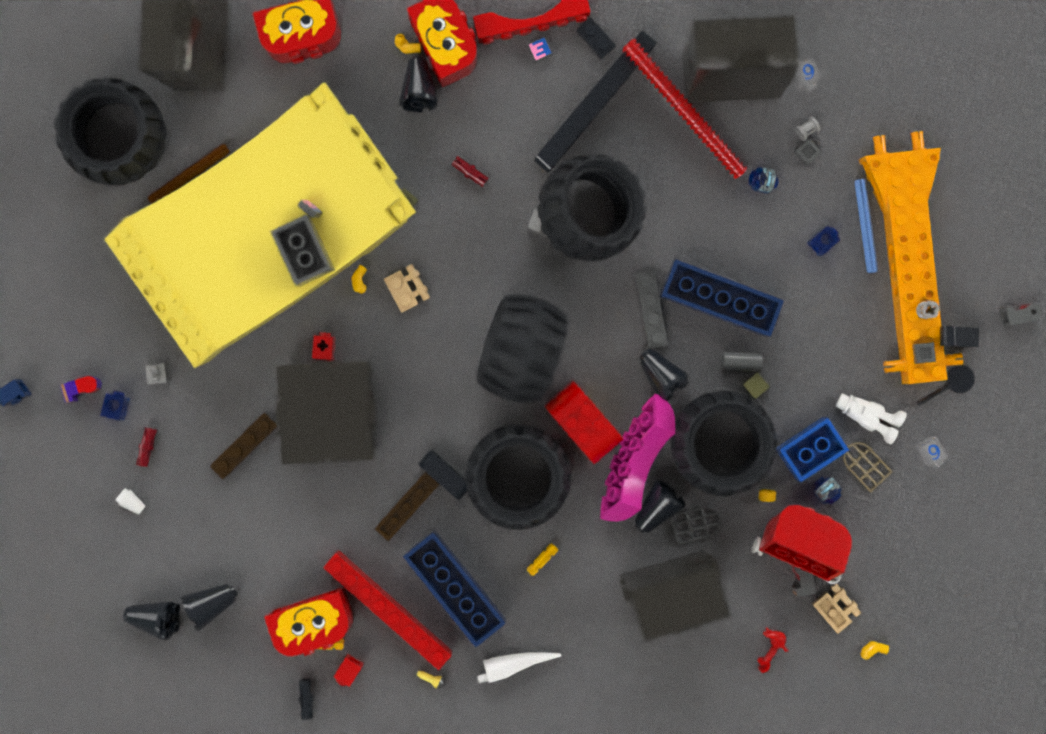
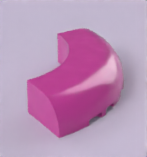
[600,394,675,522]

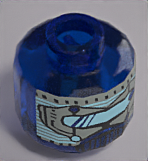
[748,167,779,194]
[813,476,842,505]

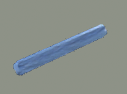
[855,179,878,273]

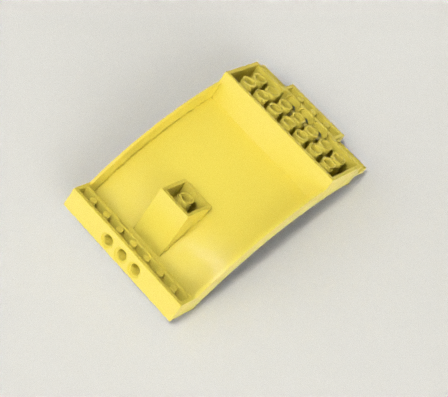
[104,83,416,368]

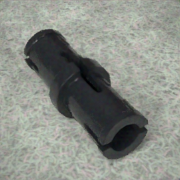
[298,678,314,720]

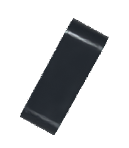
[940,326,979,347]
[418,450,468,501]

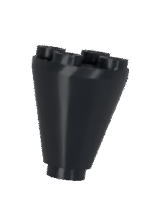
[639,349,689,401]
[123,601,180,641]

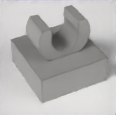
[145,363,169,385]

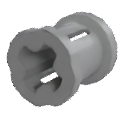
[795,116,821,141]
[916,301,940,319]

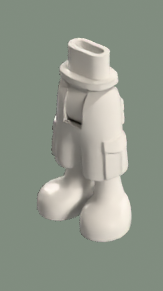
[835,393,907,445]

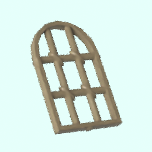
[842,442,892,493]

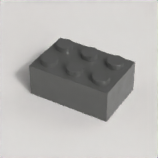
[270,215,335,287]

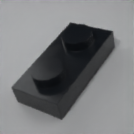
[576,17,616,60]

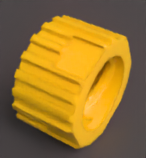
[759,489,776,502]

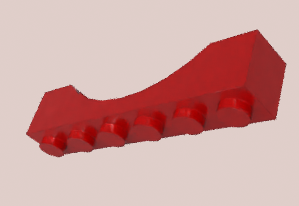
[473,0,591,45]

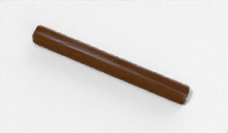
[147,143,230,204]

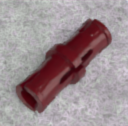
[451,156,489,188]
[135,427,157,467]

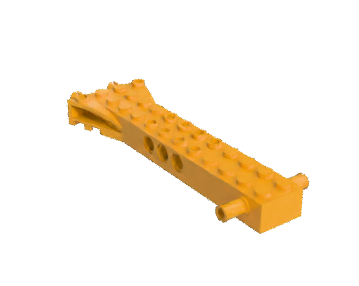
[859,131,963,384]

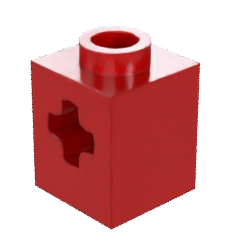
[312,332,336,360]
[333,654,364,687]

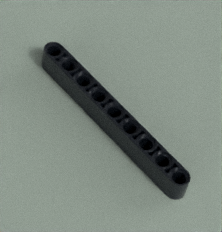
[533,30,657,173]

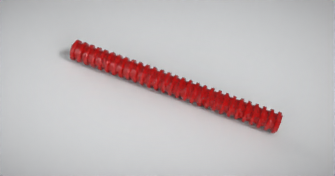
[622,38,747,179]

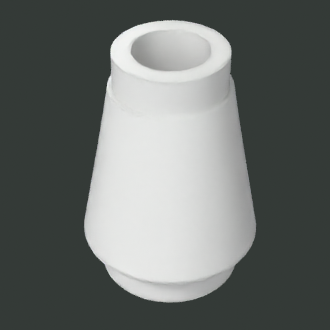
[115,488,146,515]

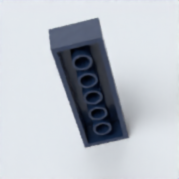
[659,259,784,337]
[403,530,506,647]

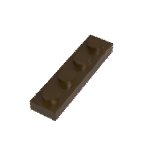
[209,412,279,480]
[374,472,440,542]

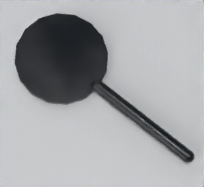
[917,365,975,406]

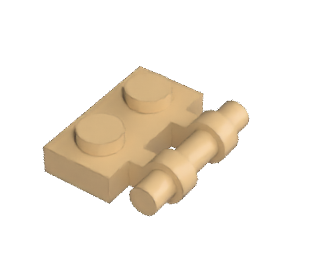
[384,264,430,313]
[811,583,861,634]

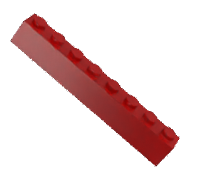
[323,550,452,670]

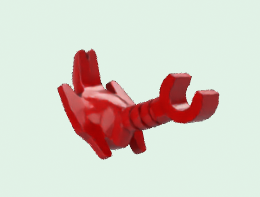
[757,627,789,673]

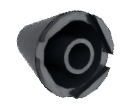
[399,56,438,113]
[635,480,686,533]
[180,584,238,632]

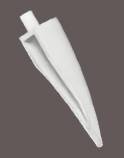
[477,652,561,683]

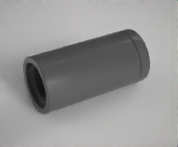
[721,352,763,372]

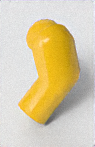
[394,34,421,54]
[351,264,368,294]
[860,641,889,660]

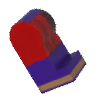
[60,376,102,403]

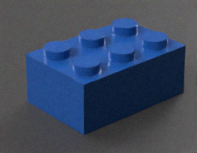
[777,417,849,482]

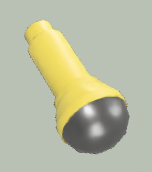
[416,670,445,689]

